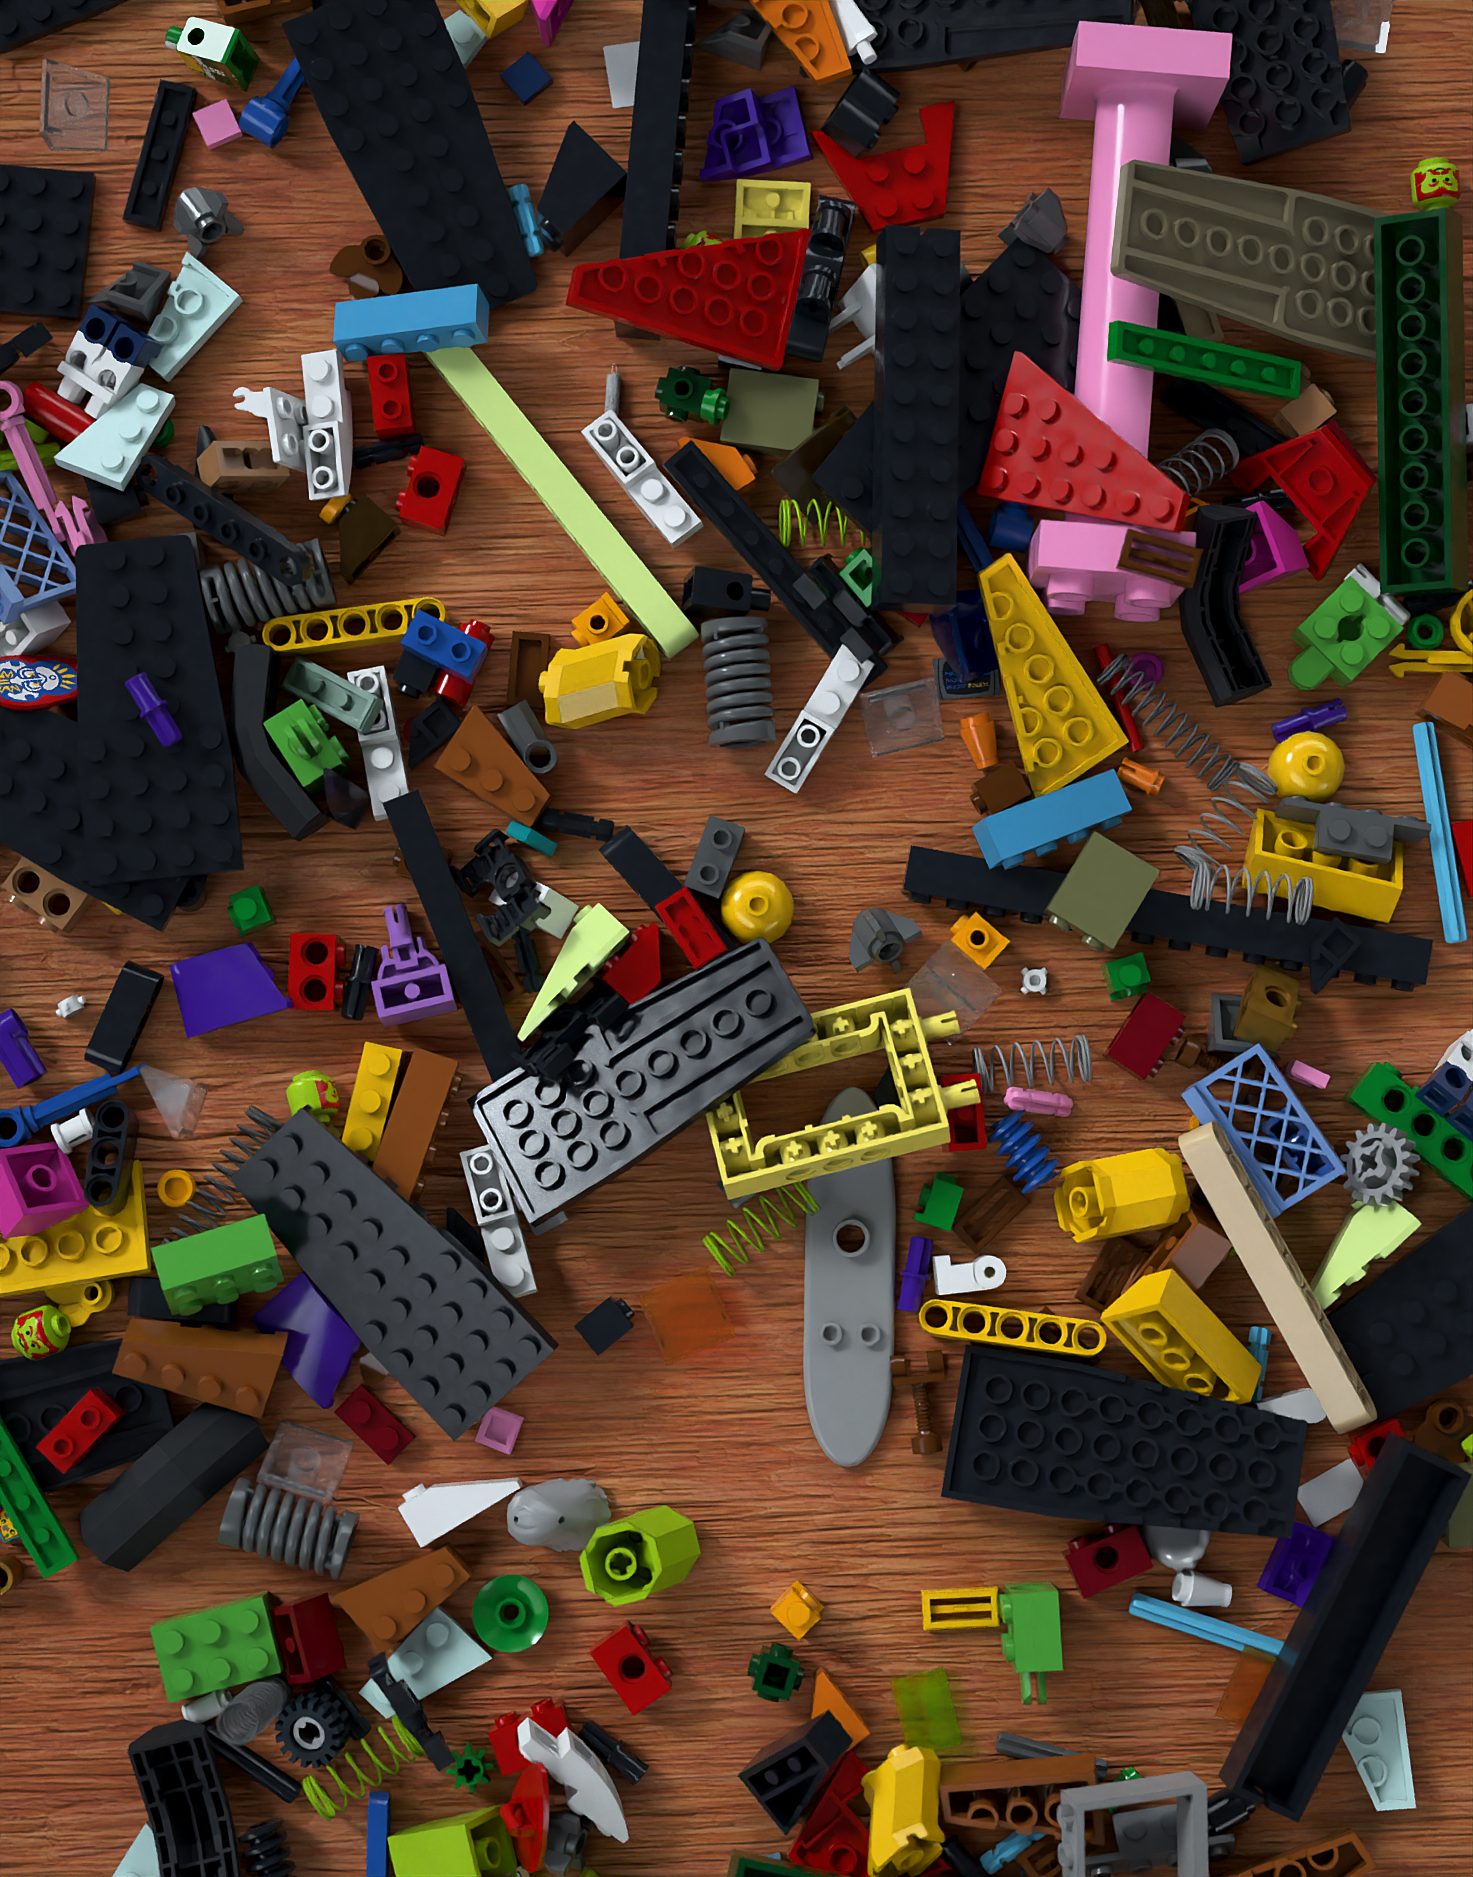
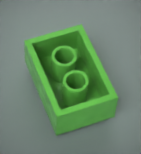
[151,1214,284,1316]
[150,1591,284,1703]

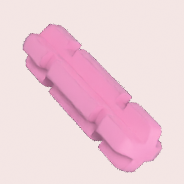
[1004,1087,1073,1117]

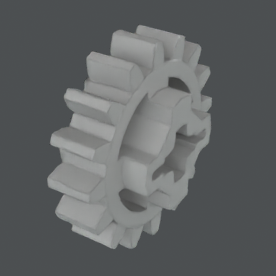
[1340,1123,1420,1207]

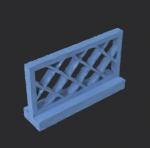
[0,470,76,625]
[1181,1042,1347,1219]

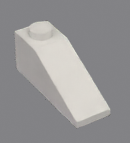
[398,1477,523,1548]

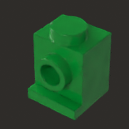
[839,547,872,607]
[227,885,277,937]
[1101,952,1151,1002]
[912,1171,964,1231]

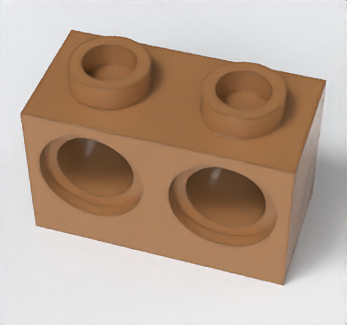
[197,441,290,494]
[1,857,95,933]

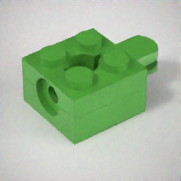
[1287,576,1404,691]
[263,699,351,796]
[998,1581,1063,1706]

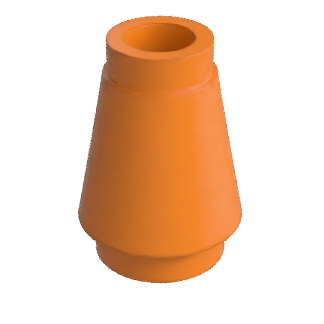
[959,711,999,769]

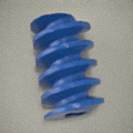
[986,1110,1060,1194]

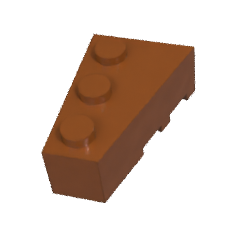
[1415,671,1473,750]
[434,703,553,830]
[1121,1194,1233,1295]
[333,1542,474,1653]

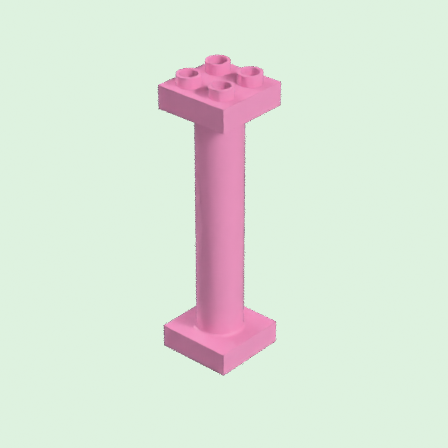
[1024,21,1233,622]

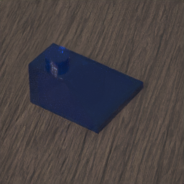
[929,589,1000,683]

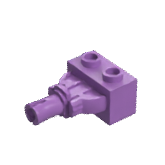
[371,904,457,1028]

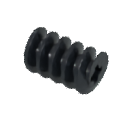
[238,1818,297,1877]

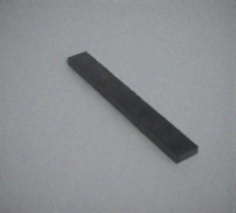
[662,440,888,692]
[382,789,523,1083]

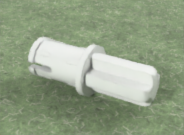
[1344,563,1410,626]

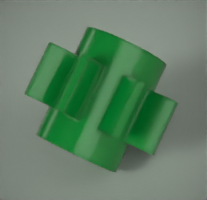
[446,1741,495,1793]

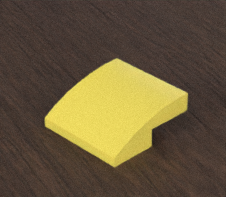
[734,179,811,239]

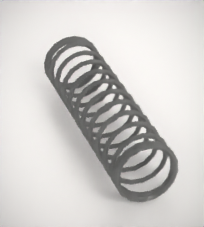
[1097,653,1239,791]
[161,1105,283,1245]
[217,1674,292,1745]

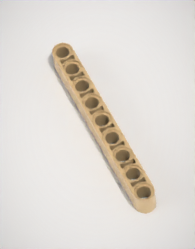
[1178,1120,1377,1434]

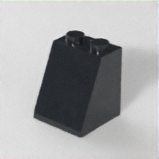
[536,121,627,257]

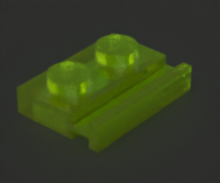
[890,1666,963,1751]

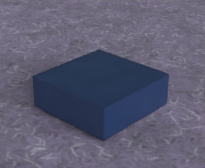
[500,52,553,106]

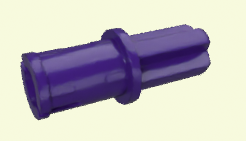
[125,672,182,747]
[1271,698,1347,744]
[897,1236,933,1313]

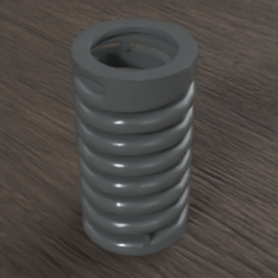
[199,538,337,635]
[701,617,776,749]
[218,1477,360,1581]

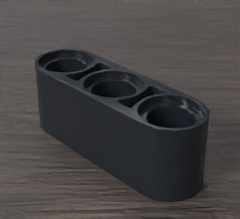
[84,960,164,1075]
[84,1100,139,1216]
[127,1276,239,1323]

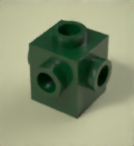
[655,366,713,423]
[746,1642,805,1702]

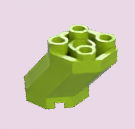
[579,1505,701,1606]

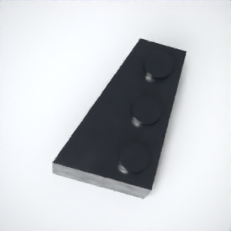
[738,1710,853,1836]

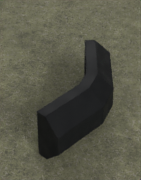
[1178,504,1273,708]
[228,644,330,842]
[78,1402,270,1572]
[128,1719,242,1877]

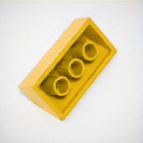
[1242,808,1403,923]
[1100,1269,1263,1405]

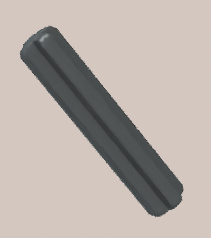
[995,1731,1108,1781]

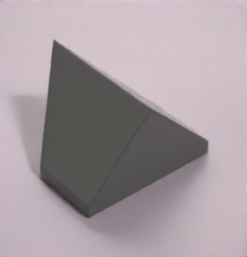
[693,9,774,71]
[84,260,171,326]
[1206,994,1281,1059]

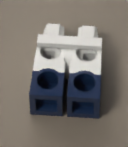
[57,304,164,420]
[1414,1029,1473,1142]

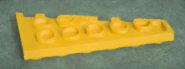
[976,553,1129,800]

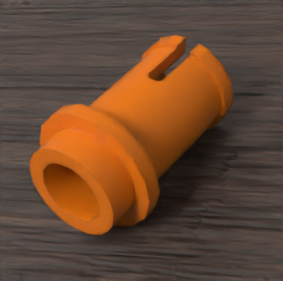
[1117,757,1166,796]

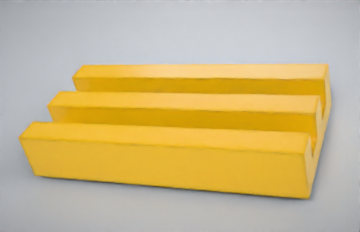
[921,1586,1000,1630]

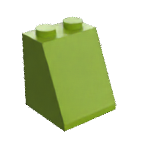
[387,1804,518,1877]

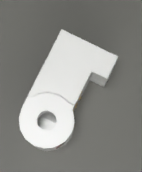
[931,1255,1006,1295]
[1251,1388,1326,1423]

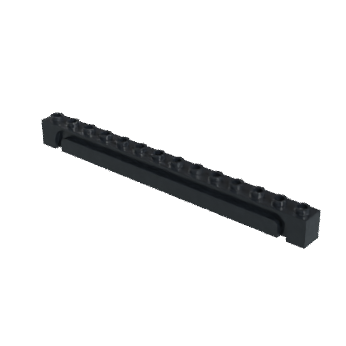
[901,845,1433,992]

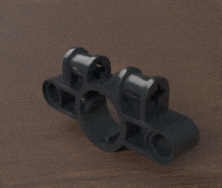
[784,195,856,363]

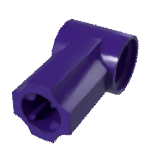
[0,1008,48,1089]

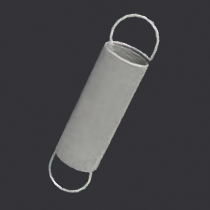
[604,364,621,416]

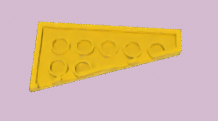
[0,1159,152,1298]

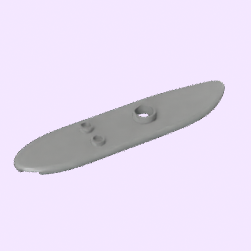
[803,1087,896,1467]

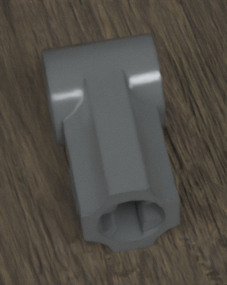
[497,699,557,773]

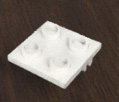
[828,263,876,370]
[233,387,308,474]

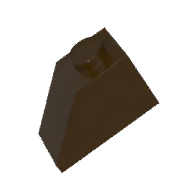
[339,494,401,586]

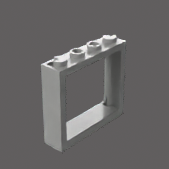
[1057,1771,1209,1877]

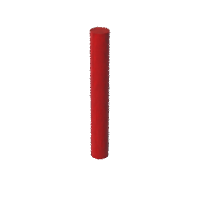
[1094,643,1144,753]

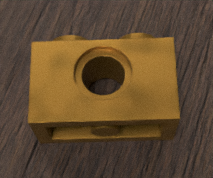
[1233,964,1302,1053]

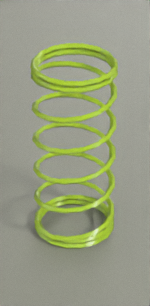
[779,499,866,548]
[702,1181,821,1277]
[302,1714,424,1821]

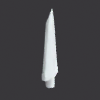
[828,0,877,64]

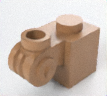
[1273,360,1337,440]

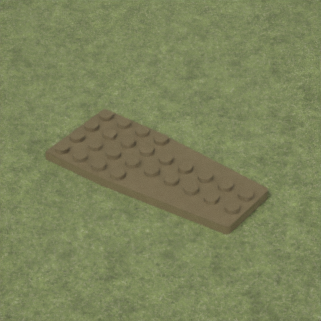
[1110,160,1393,364]

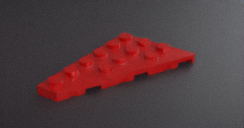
[565,228,811,372]
[977,351,1191,534]

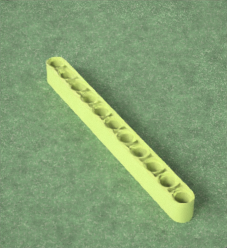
[422,347,699,659]

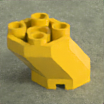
[539,633,661,729]
[1054,1148,1190,1243]
[861,1744,945,1877]

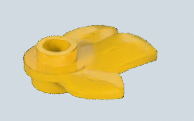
[44,1279,115,1328]

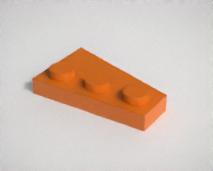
[748,0,853,87]

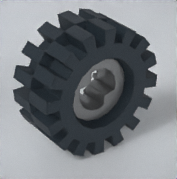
[275,1690,351,1768]

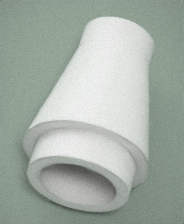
[1172,1569,1232,1607]

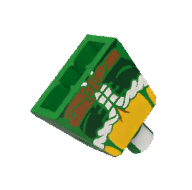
[165,17,260,92]

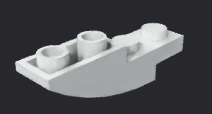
[301,349,353,501]
[581,409,703,549]
[764,644,875,794]
[347,665,409,821]
[460,1144,538,1298]
[517,1717,629,1843]

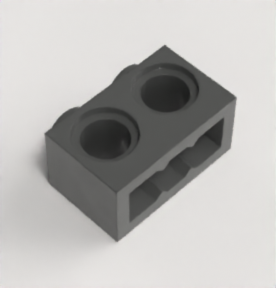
[684,815,745,902]

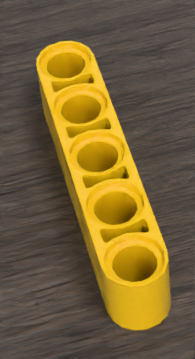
[262,597,449,657]
[919,1299,1106,1358]

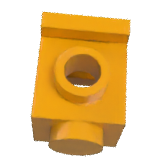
[571,592,631,648]
[949,912,1010,972]
[770,1580,824,1640]

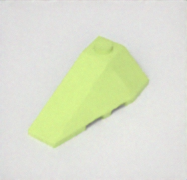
[517,903,631,1043]
[1309,1198,1422,1310]

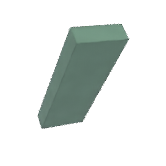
[281,654,385,734]

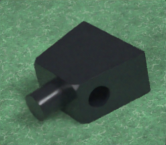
[681,566,771,619]

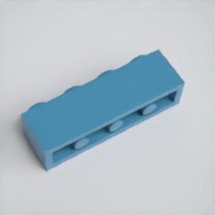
[333,284,489,361]
[972,769,1132,870]

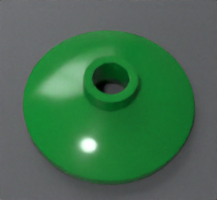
[472,1574,549,1653]

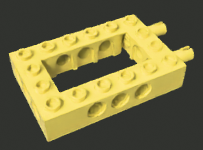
[706,988,981,1200]

